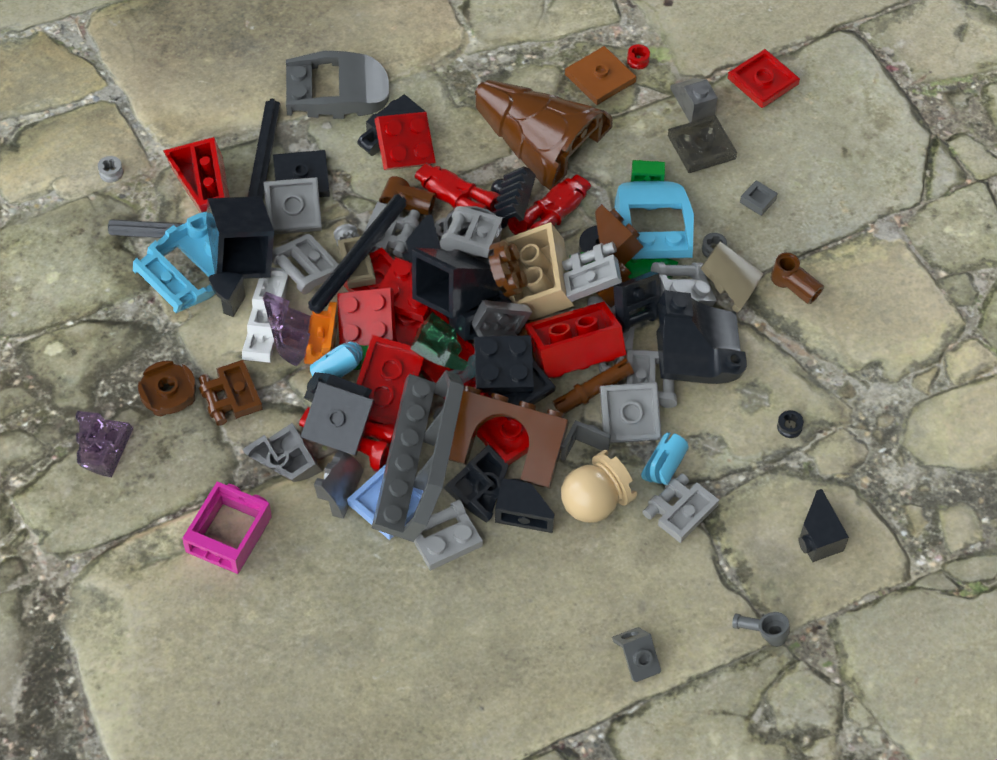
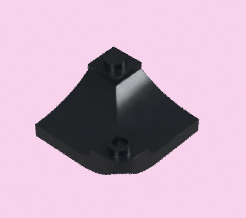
[656,290,747,384]

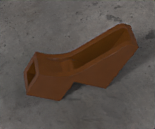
[595,204,643,308]

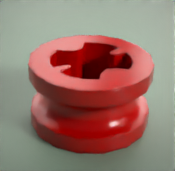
[627,44,650,70]

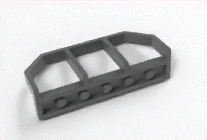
[371,370,464,542]

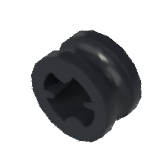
[777,410,804,439]

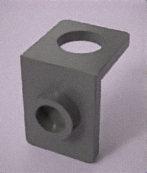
[560,420,611,461]
[612,627,661,682]

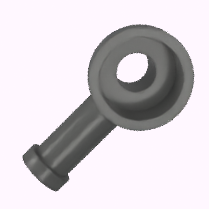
[732,612,790,647]

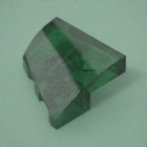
[410,312,468,371]

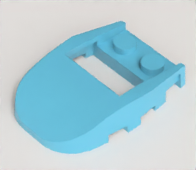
[614,181,694,259]
[133,212,215,313]

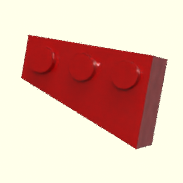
[163,137,230,213]

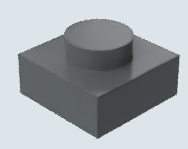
[740,180,778,216]

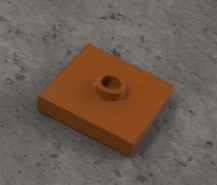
[565,46,636,105]

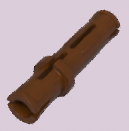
[552,358,634,414]

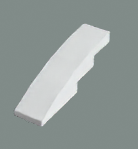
[242,267,289,363]

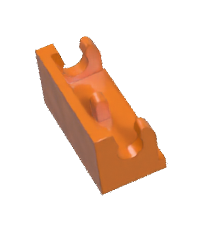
[304,302,338,364]

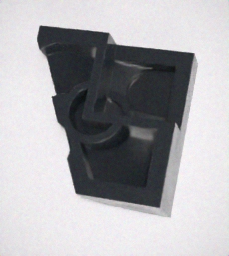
[444,445,509,523]

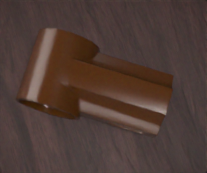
[379,176,436,215]
[770,252,824,304]

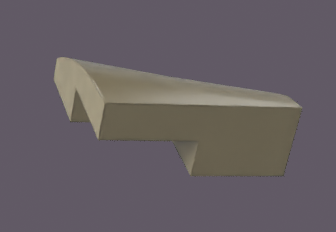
[701,241,763,314]

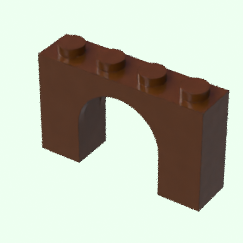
[449,386,569,489]

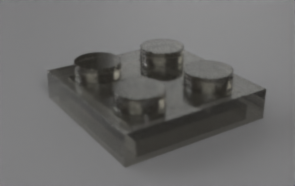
[667,115,737,173]

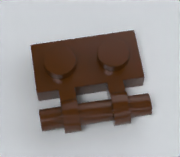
[198,360,263,426]

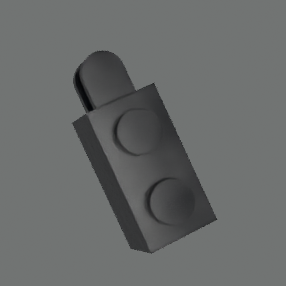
[357,94,426,156]

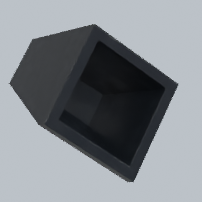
[206,196,274,279]
[412,248,499,319]

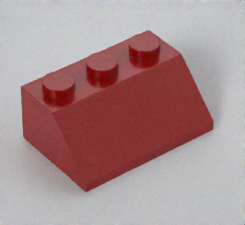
[525,301,626,378]

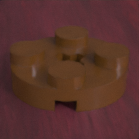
[489,240,528,297]
[138,361,196,417]

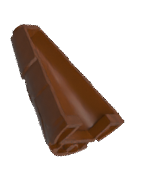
[475,80,613,190]

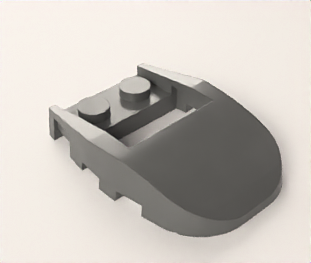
[286,51,389,119]

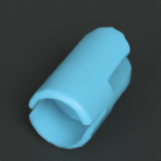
[310,342,363,378]
[641,432,689,485]

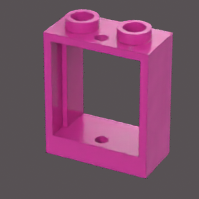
[182,481,272,574]

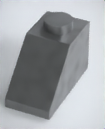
[670,78,718,125]

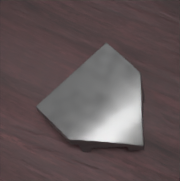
[472,300,532,337]

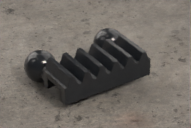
[491,166,536,229]

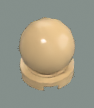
[561,450,637,523]

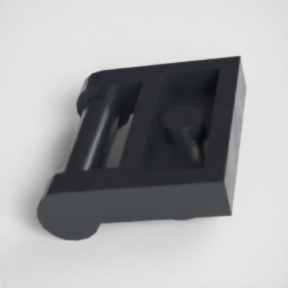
[613,271,661,333]

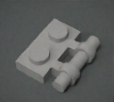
[363,202,420,258]
[562,242,622,302]
[643,474,719,543]

